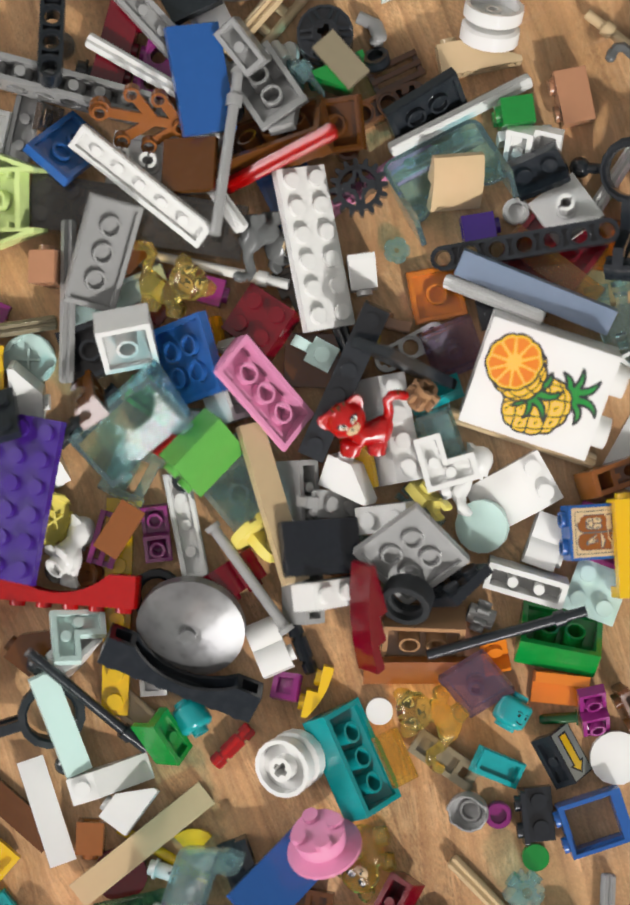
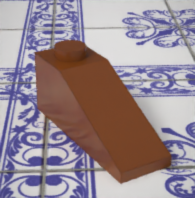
[573,456,630,500]

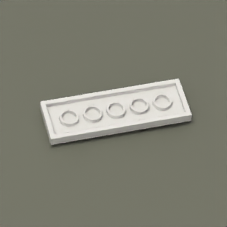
[271,164,355,333]

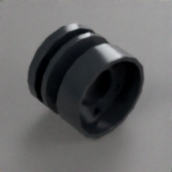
[297,5,353,69]

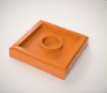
[405,264,468,326]

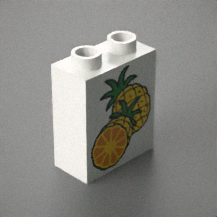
[459,308,630,461]

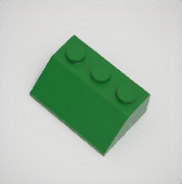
[514,600,603,677]

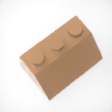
[381,603,466,657]

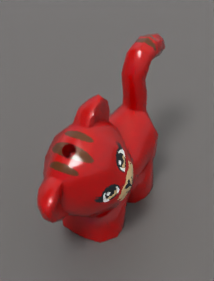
[317,389,409,458]

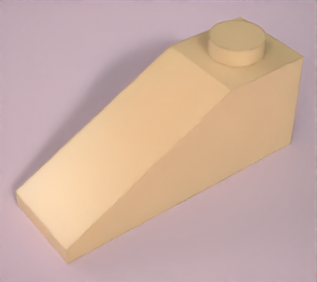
[435,37,523,78]

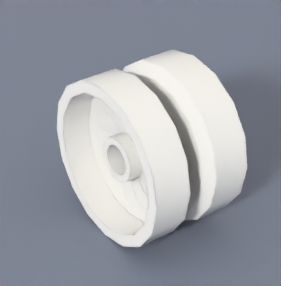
[459,0,524,53]
[255,728,326,798]

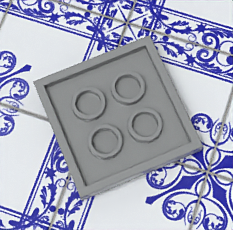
[353,502,470,605]

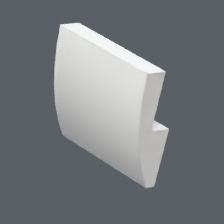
[501,125,565,175]

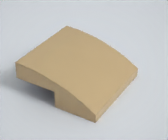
[426,151,485,212]

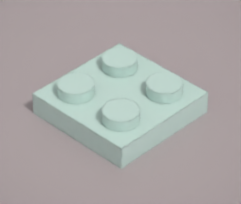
[563,560,623,627]

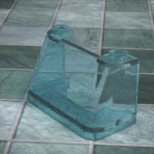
[67,359,194,488]
[161,845,245,905]

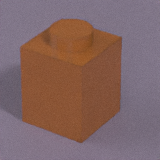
[75,817,106,860]

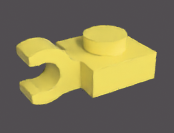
[405,479,453,521]

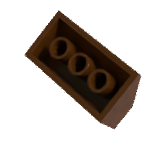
[229,94,334,176]

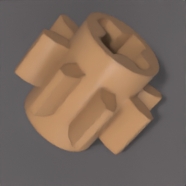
[406,378,441,413]

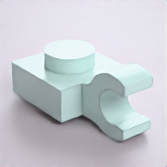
[291,334,340,373]

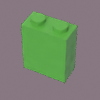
[159,408,243,497]

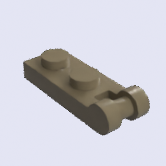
[407,727,481,791]

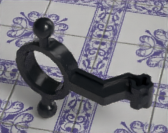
[569,137,630,282]
[0,654,86,775]

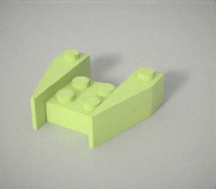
[0,152,48,250]

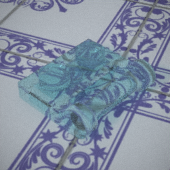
[97,439,165,508]

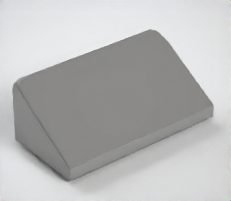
[213,16,272,78]

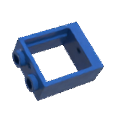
[552,785,630,860]

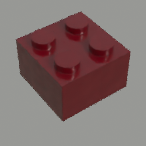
[221,282,300,362]

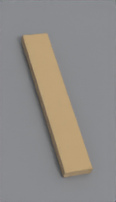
[235,422,310,587]
[69,782,215,905]

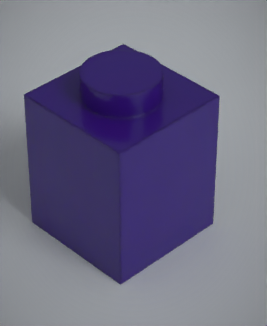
[459,211,501,242]

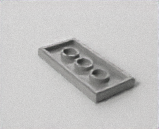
[60,192,144,311]

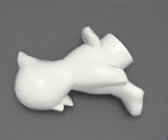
[439,442,493,517]
[44,514,96,590]

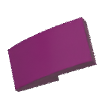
[140,503,173,563]
[577,684,610,737]

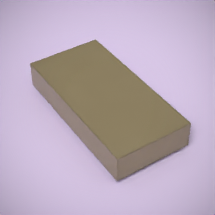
[312,29,370,90]

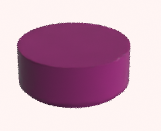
[486,800,512,829]

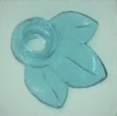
[286,58,325,97]

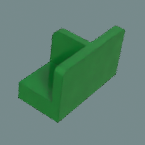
[131,707,193,766]

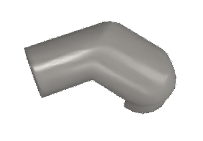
[355,11,387,47]

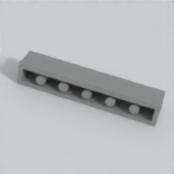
[276,460,325,625]

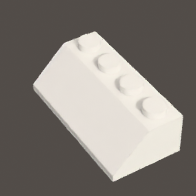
[353,371,424,488]

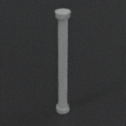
[205,520,295,636]

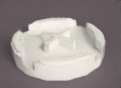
[589,730,630,785]

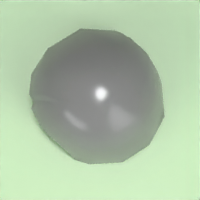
[446,791,489,833]

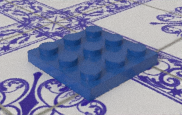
[154,310,228,408]

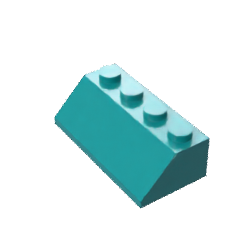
[303,697,402,822]

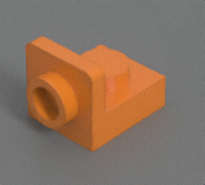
[479,639,512,675]

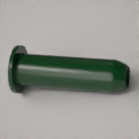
[539,709,578,725]

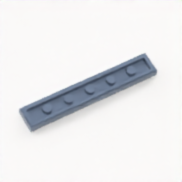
[454,248,618,336]

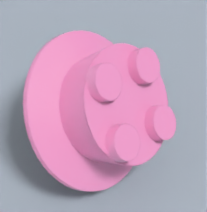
[287,808,362,880]

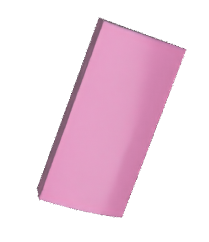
[213,334,315,452]

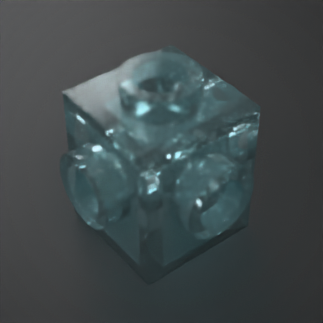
[501,868,546,905]

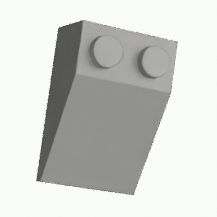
[226,40,309,132]

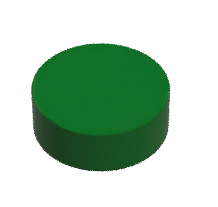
[521,842,549,871]

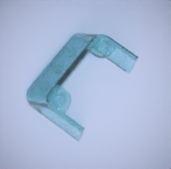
[384,119,519,246]

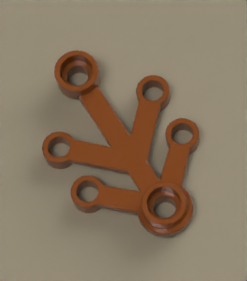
[89,83,185,154]

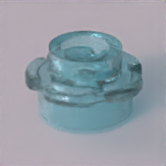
[384,237,410,264]

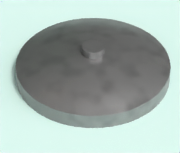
[136,576,246,675]

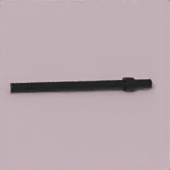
[426,606,588,660]
[24,647,146,753]

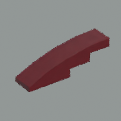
[349,560,388,675]

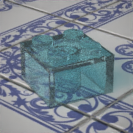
[203,456,260,533]

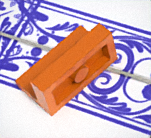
[530,669,591,707]

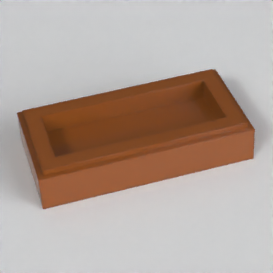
[93,499,146,560]

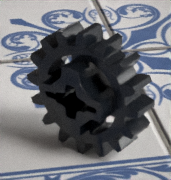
[329,158,388,218]

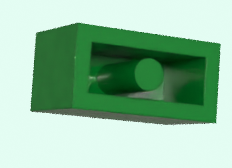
[491,93,536,132]

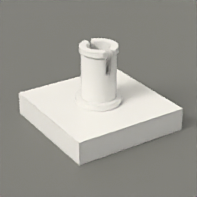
[528,172,604,245]

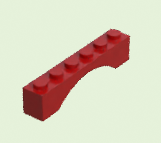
[0,573,142,614]

